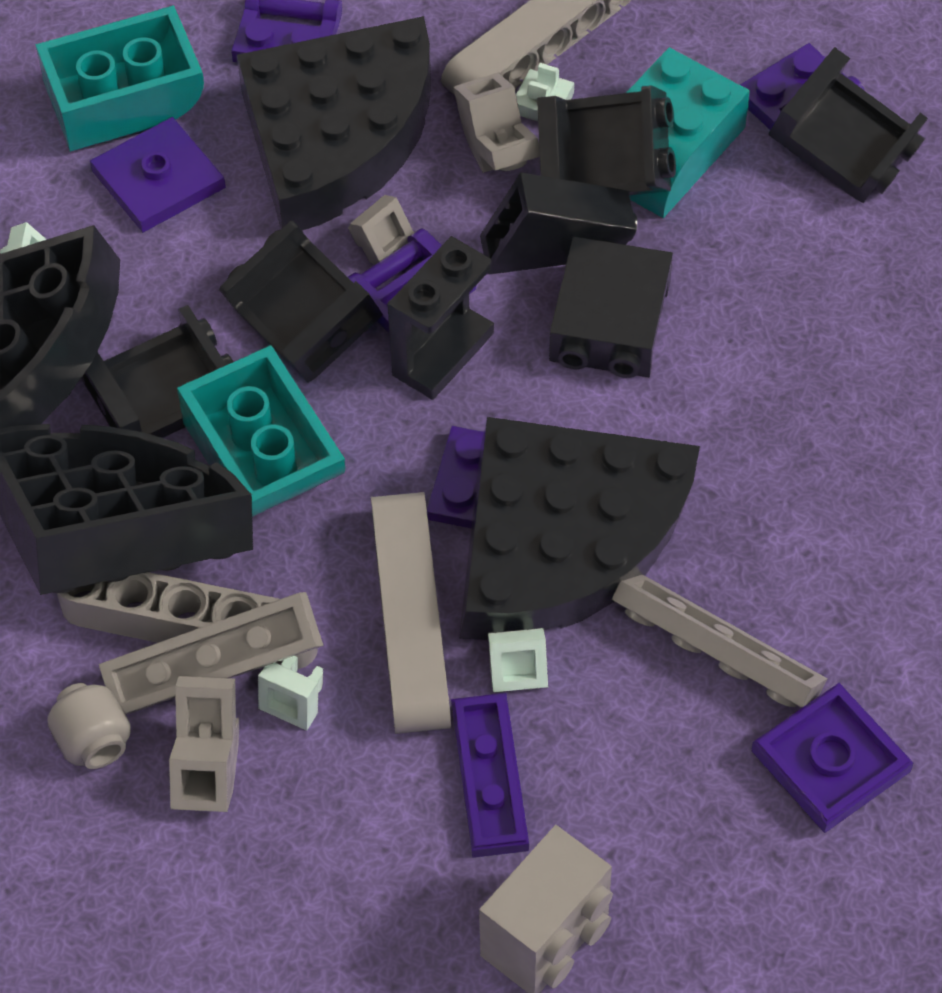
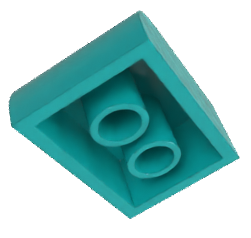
[35,5,204,152]
[626,47,750,218]
[177,345,345,517]

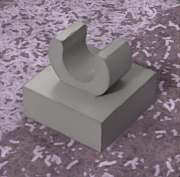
[348,195,414,265]

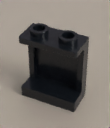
[768,47,928,203]
[537,85,676,195]
[219,221,383,383]
[387,236,494,400]
[549,237,673,378]
[81,305,234,438]

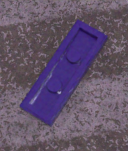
[451,693,529,858]

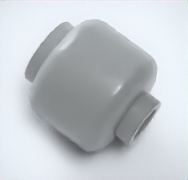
[47,683,131,769]

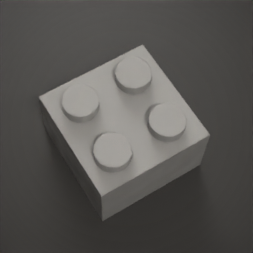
[479,825,613,993]

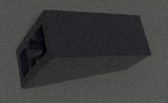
[480,172,637,275]

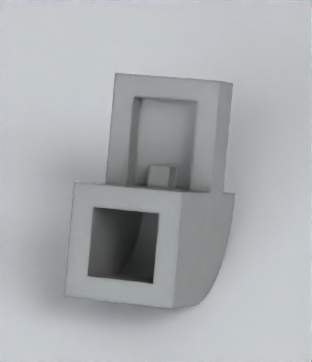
[453,72,540,173]
[169,676,239,812]

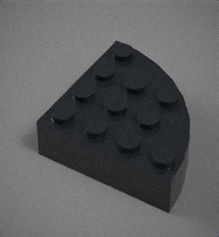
[237,16,431,230]
[0,225,121,428]
[459,417,700,640]
[0,424,253,595]

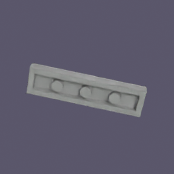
[612,574,828,707]
[98,592,324,715]

